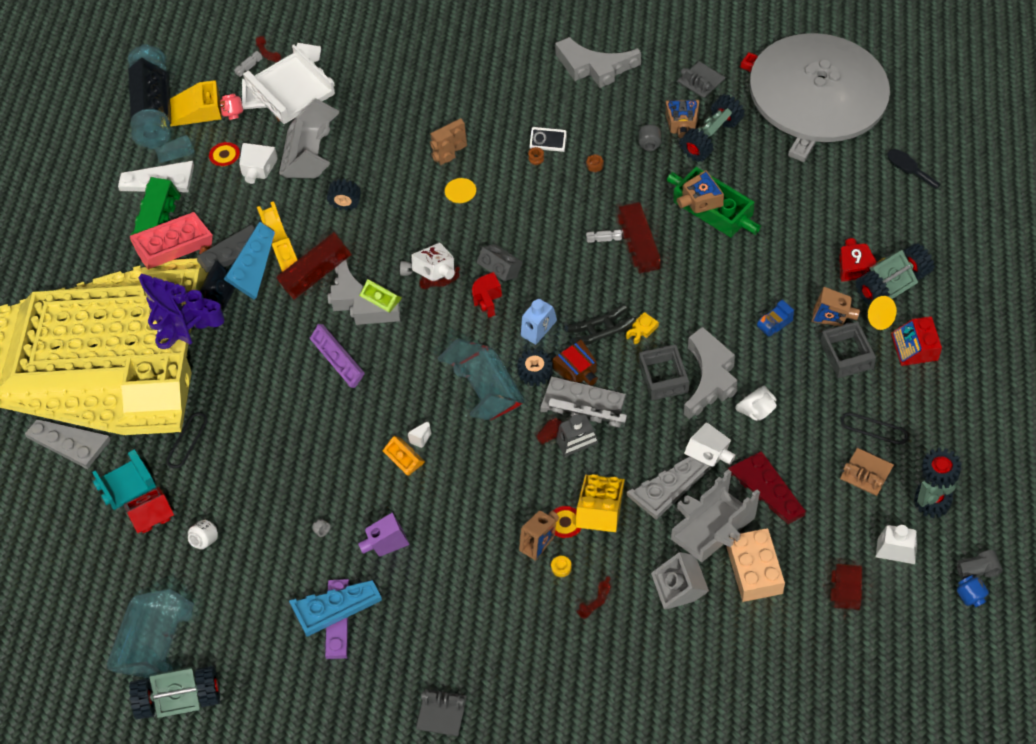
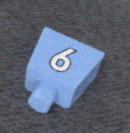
[521,299,557,345]

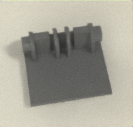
[677,61,726,98]
[416,689,467,736]

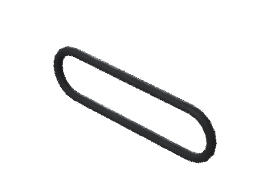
[166,412,208,468]
[840,413,908,444]

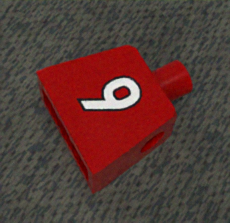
[839,238,877,282]

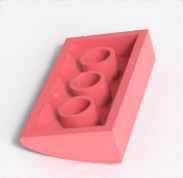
[130,212,212,270]

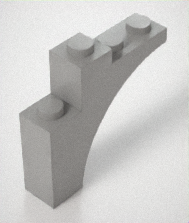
[555,37,641,88]
[328,255,400,325]
[684,327,738,419]

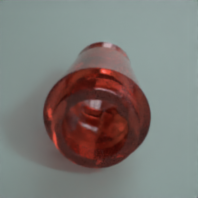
[535,417,561,445]

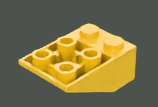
[170,80,221,127]
[576,474,625,532]

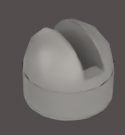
[400,261,413,276]
[312,519,330,537]

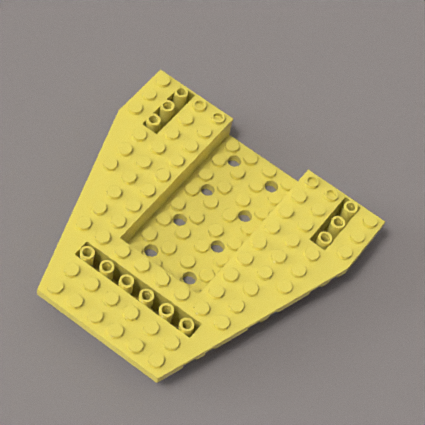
[0,258,209,435]

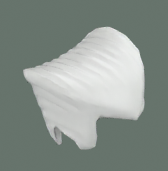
[735,385,777,421]

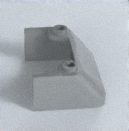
[279,98,339,179]

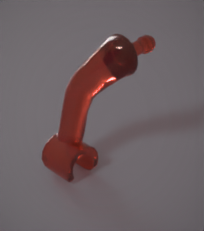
[256,36,281,62]
[419,267,460,289]
[577,576,611,619]

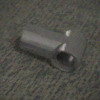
[956,550,1003,580]

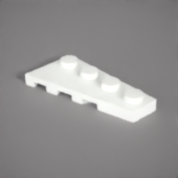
[118,161,194,192]

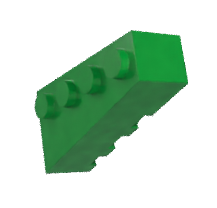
[130,177,181,243]

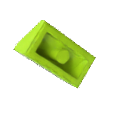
[359,279,402,313]

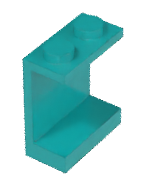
[92,449,156,510]

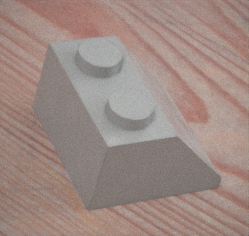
[651,552,709,609]

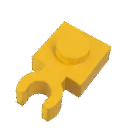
[626,312,659,345]

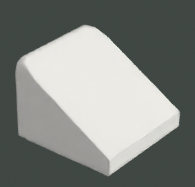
[408,422,431,448]

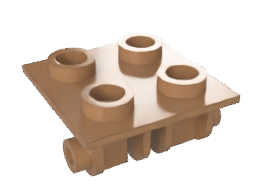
[840,448,894,496]

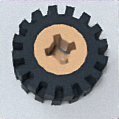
[327,179,361,211]
[517,349,552,386]

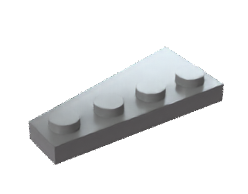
[540,377,626,414]
[548,398,627,428]
[25,420,111,469]
[627,457,711,520]

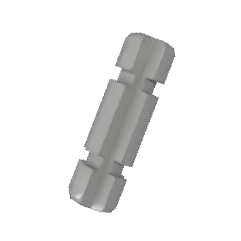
[234,51,262,77]
[586,230,622,243]

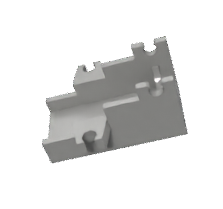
[671,469,760,562]

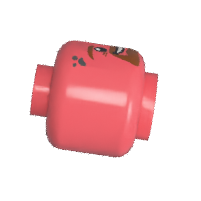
[219,94,243,120]

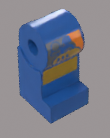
[757,300,794,337]

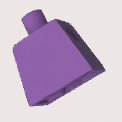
[358,513,410,556]

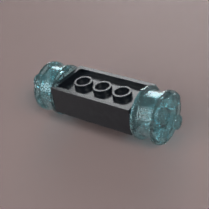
[128,44,171,149]

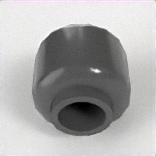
[639,124,662,151]

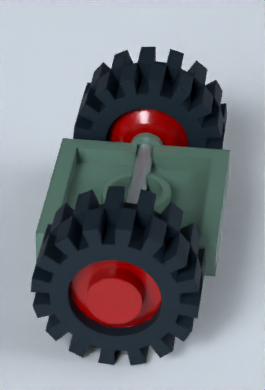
[679,94,745,162]
[855,243,935,306]
[914,448,962,518]
[129,666,220,720]

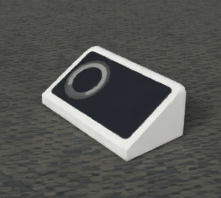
[530,127,567,152]

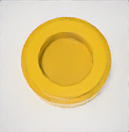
[551,556,572,577]

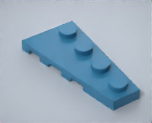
[224,222,275,300]
[289,580,382,637]

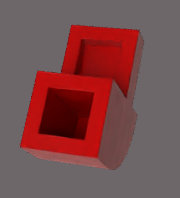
[472,272,502,318]

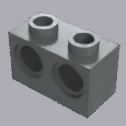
[477,244,523,281]

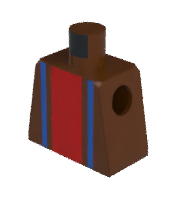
[553,340,598,386]

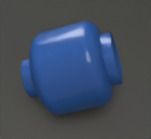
[957,575,989,608]

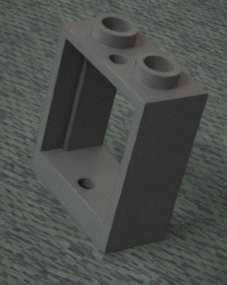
[820,322,876,379]
[639,345,689,401]

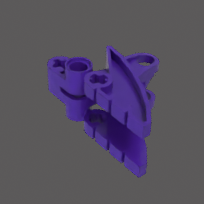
[138,273,225,349]

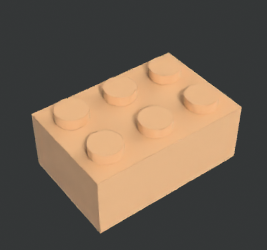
[727,528,785,602]

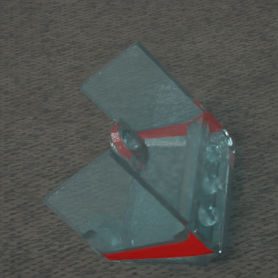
[438,338,524,420]

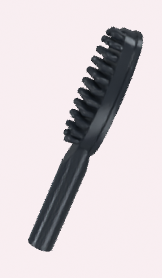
[887,149,940,189]

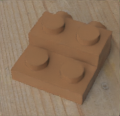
[430,118,467,165]

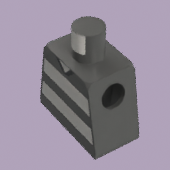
[556,414,598,457]

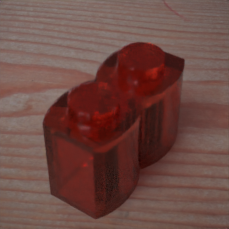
[830,564,862,610]

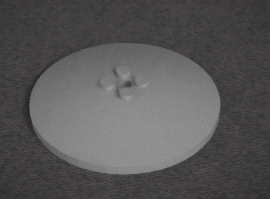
[749,33,890,142]

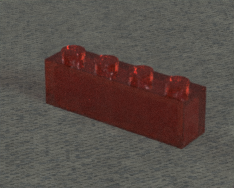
[616,202,660,274]
[276,232,352,300]

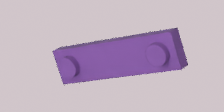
[309,324,365,388]
[325,579,349,659]

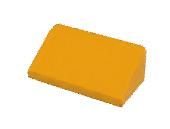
[382,436,425,476]

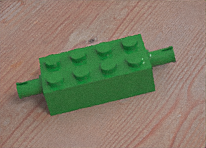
[667,167,761,238]

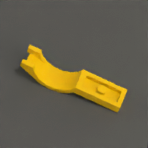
[257,201,302,278]

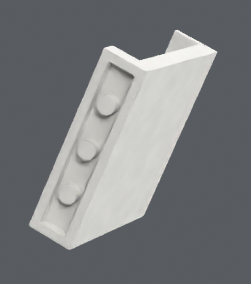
[243,44,335,124]

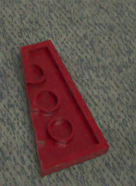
[728,451,806,524]

